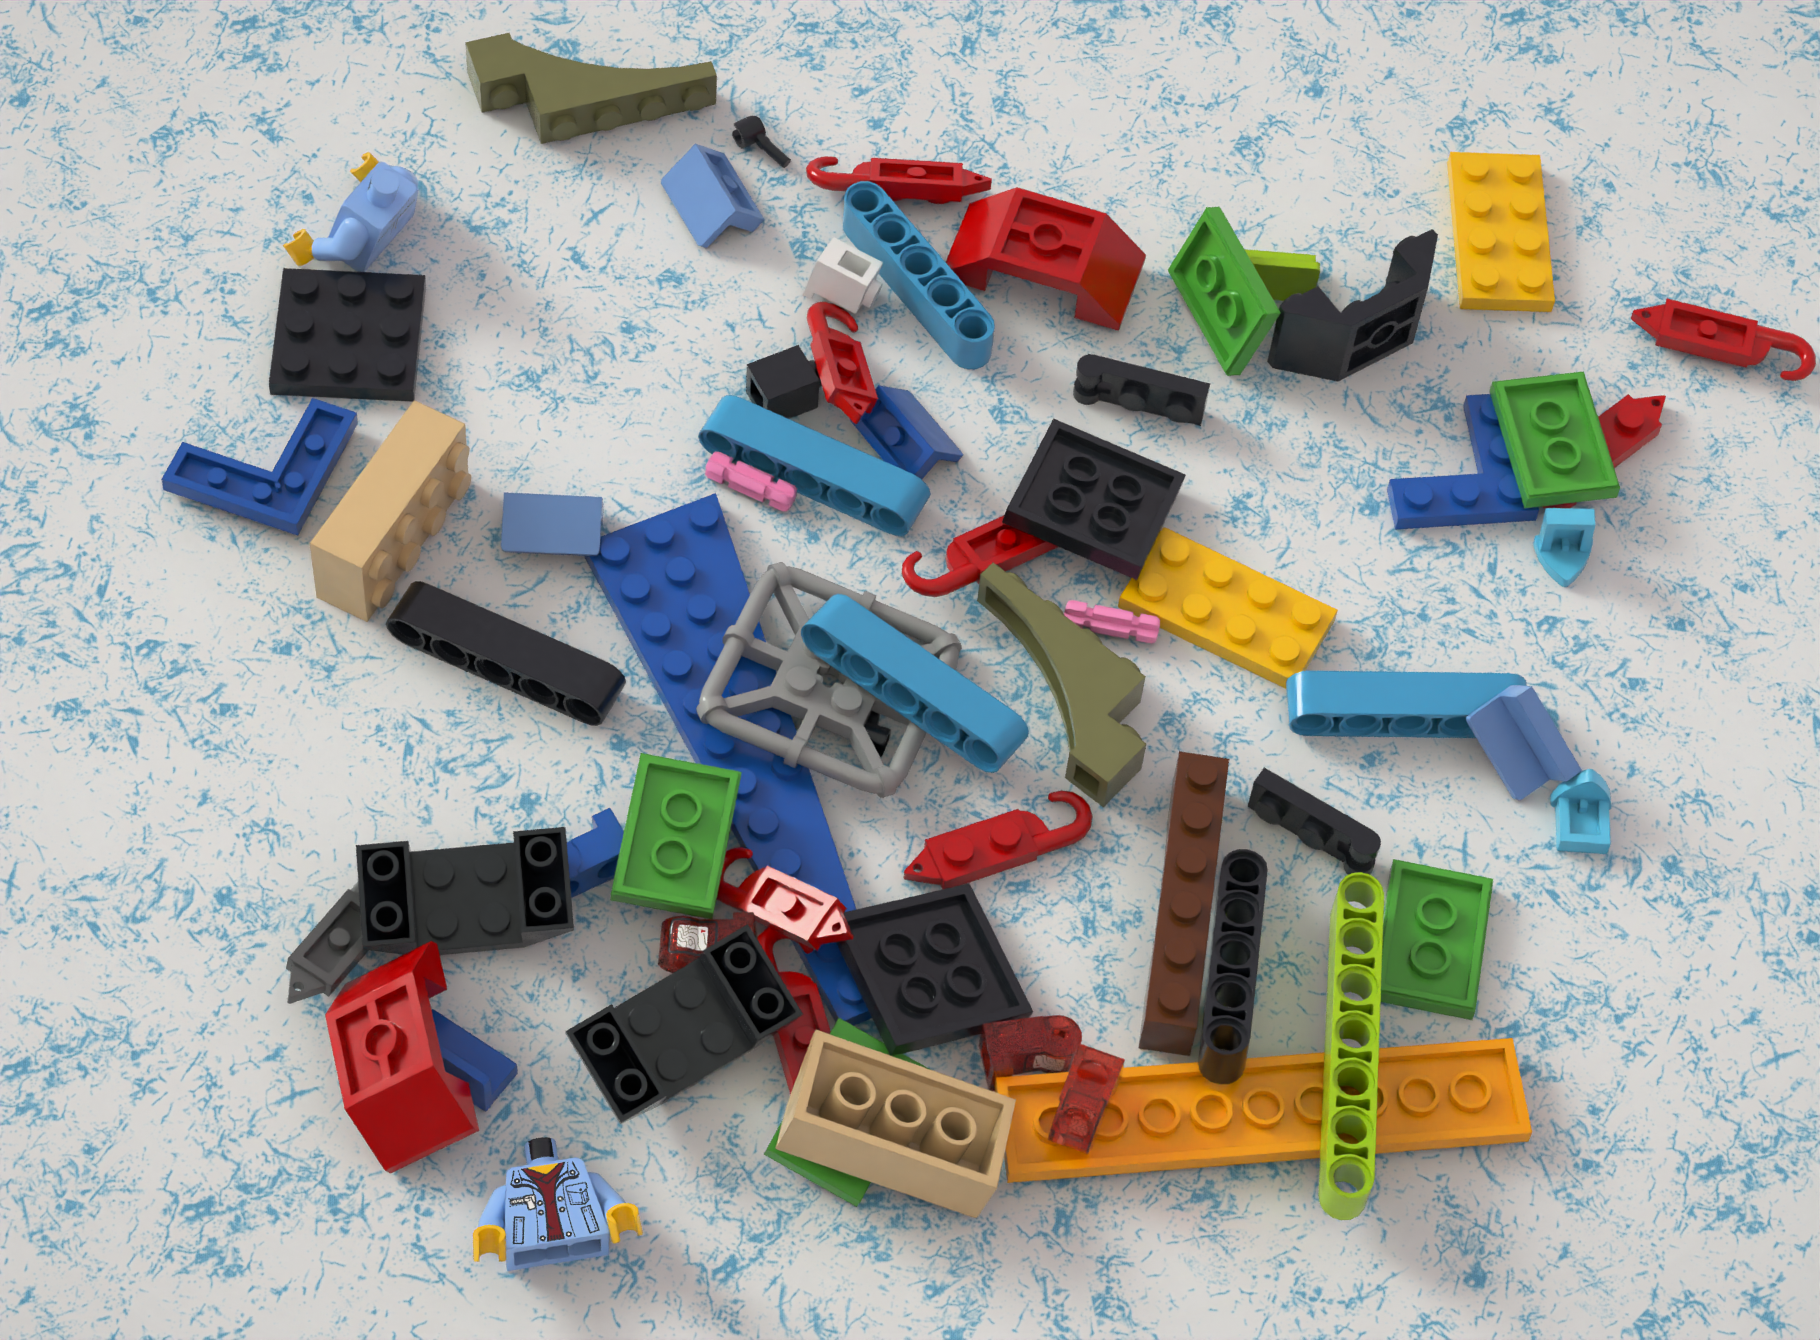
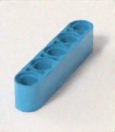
[843,181,995,370]
[698,395,931,536]
[801,594,1029,773]
[1286,670,1527,738]

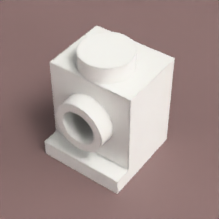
[803,237,883,314]

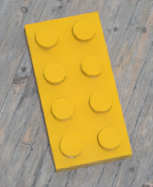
[1447,152,1555,312]
[1118,527,1338,689]

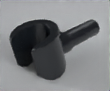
[732,116,791,168]
[864,711,891,757]

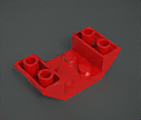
[946,187,1146,331]
[325,941,479,1173]

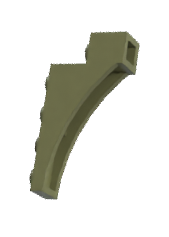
[465,33,717,144]
[977,562,1146,808]

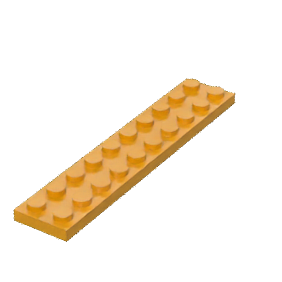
[994,1038,1532,1183]

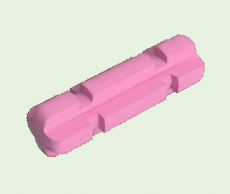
[705,451,797,512]
[1064,600,1160,644]

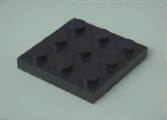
[269,268,426,402]
[1002,418,1186,580]
[836,883,1033,1056]

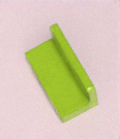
[1244,249,1320,301]

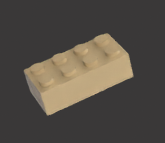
[310,400,471,622]

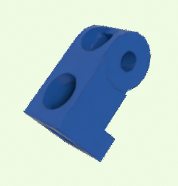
[567,808,624,898]

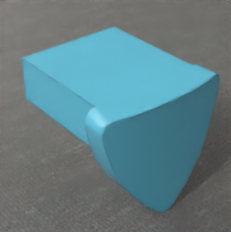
[1533,508,1596,587]
[1550,769,1611,854]

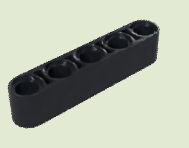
[386,581,626,726]
[1198,849,1268,1084]

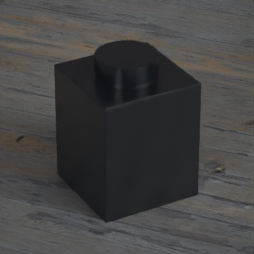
[746,345,822,419]

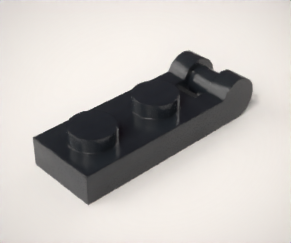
[1073,354,1210,426]
[1248,767,1381,875]

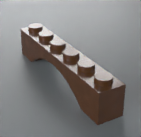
[1138,751,1229,1056]

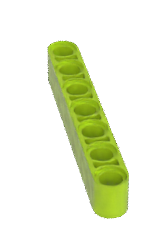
[1318,872,1384,1221]

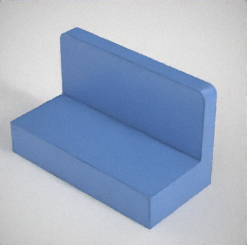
[661,143,765,248]
[501,492,604,556]
[1466,685,1582,800]

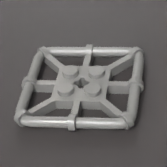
[696,562,962,798]

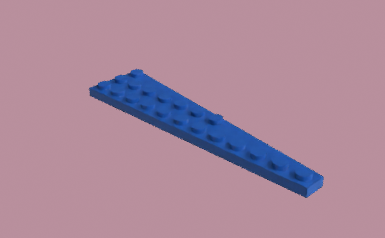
[584,493,872,1026]

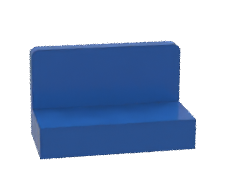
[850,385,964,479]
[432,1009,518,1112]

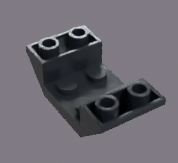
[1267,229,1438,382]
[356,827,574,955]
[565,924,803,1124]

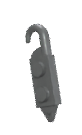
[286,882,369,1004]

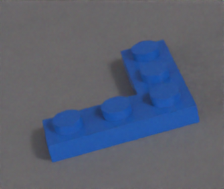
[1387,394,1539,530]
[161,398,358,536]

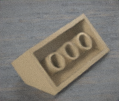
[775,1030,1016,1219]

